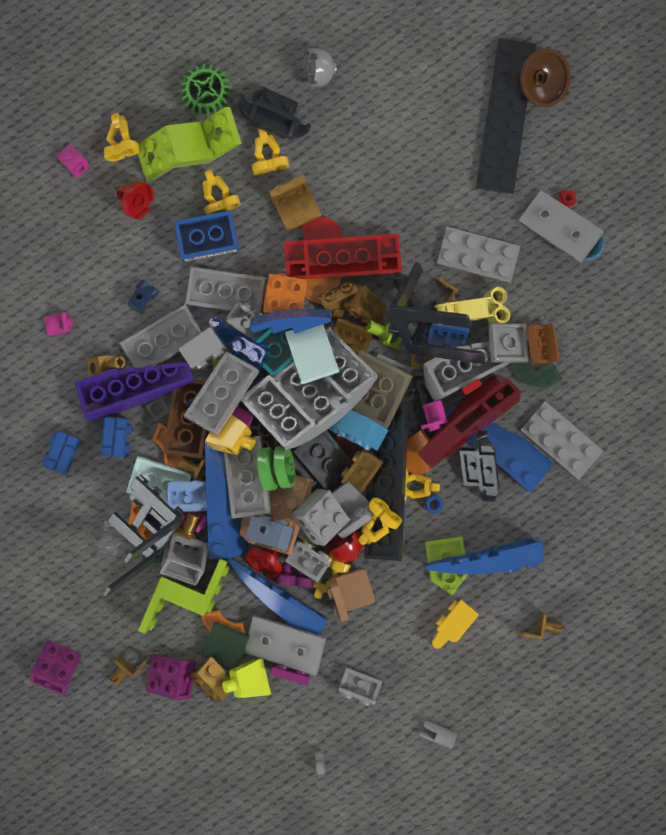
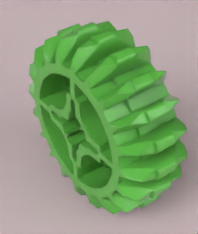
[180,64,232,116]

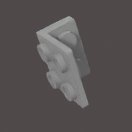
[331,481,372,539]

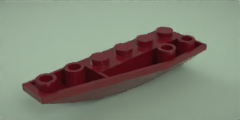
[418,374,521,469]

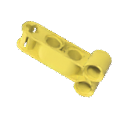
[434,287,510,325]

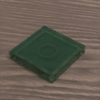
[201,621,250,669]

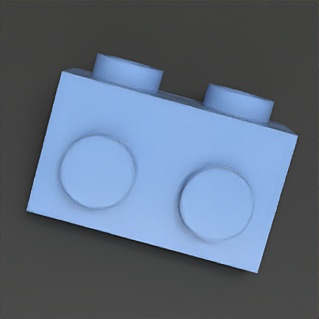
[167,480,207,512]

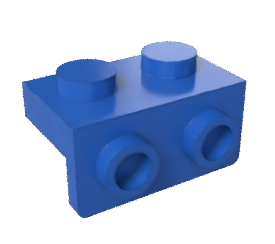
[427,323,469,348]

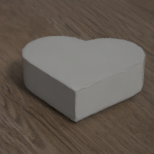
[315,751,326,775]

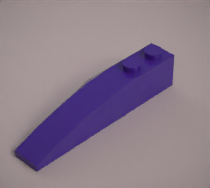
[75,362,194,422]

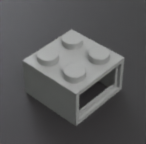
[179,327,229,371]
[291,489,350,546]
[160,533,209,586]

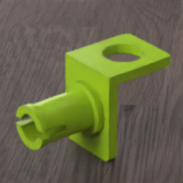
[366,320,402,349]

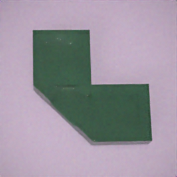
[510,360,563,389]

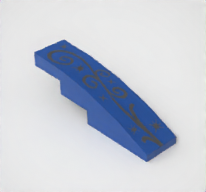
[250,309,332,334]

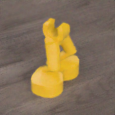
[104,113,139,161]
[252,129,290,176]
[203,169,241,215]
[405,468,440,501]
[359,498,402,545]
[312,551,351,599]

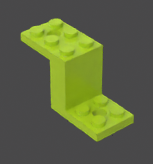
[137,107,242,182]
[138,558,231,634]

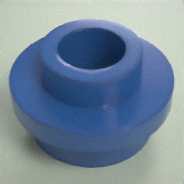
[424,495,443,514]

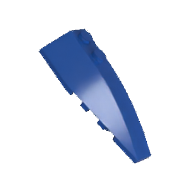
[445,404,553,492]
[205,441,248,559]
[423,537,543,574]
[228,557,328,635]

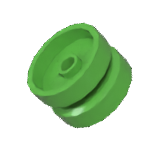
[257,445,295,491]

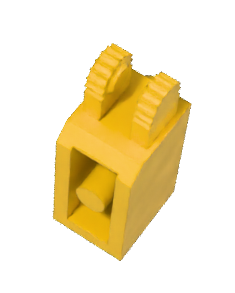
[431,599,479,649]

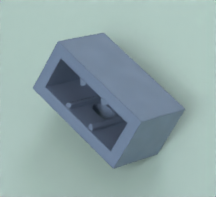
[245,515,294,551]

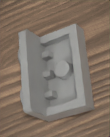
[225,301,271,342]
[285,540,330,583]
[338,667,383,706]

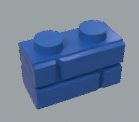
[101,417,132,458]
[42,431,81,475]

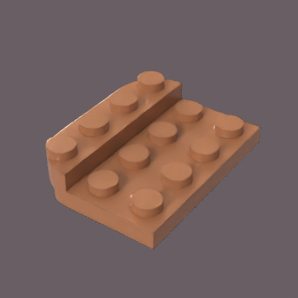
[240,475,314,555]

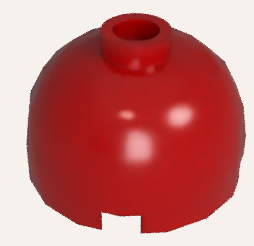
[324,530,363,563]

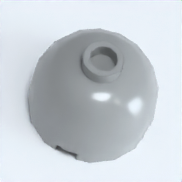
[303,48,337,87]

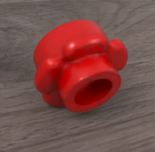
[558,190,577,208]

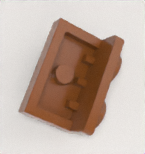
[526,324,560,365]

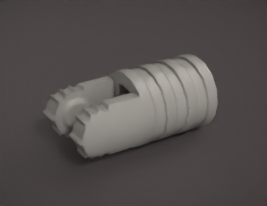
[419,720,457,749]

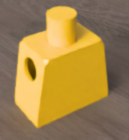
[205,414,256,455]

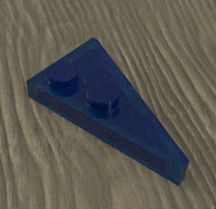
[209,317,269,382]

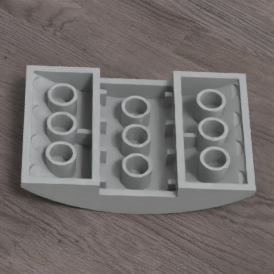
[240,327,378,450]

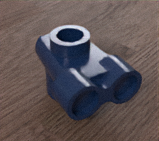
[128,280,159,312]

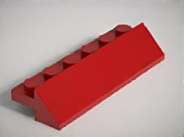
[284,233,402,279]

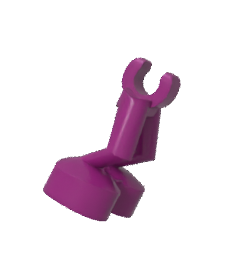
[275,543,313,588]

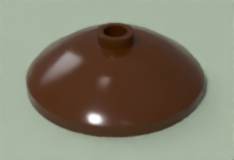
[520,49,571,107]

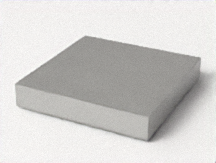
[488,323,529,363]

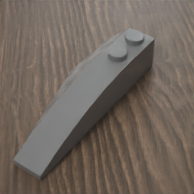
[423,340,530,402]

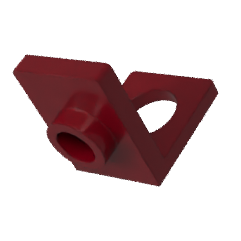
[334,434,367,463]

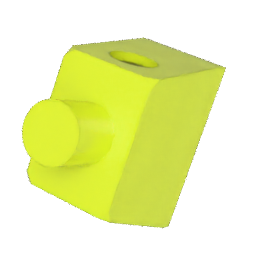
[222,658,271,698]

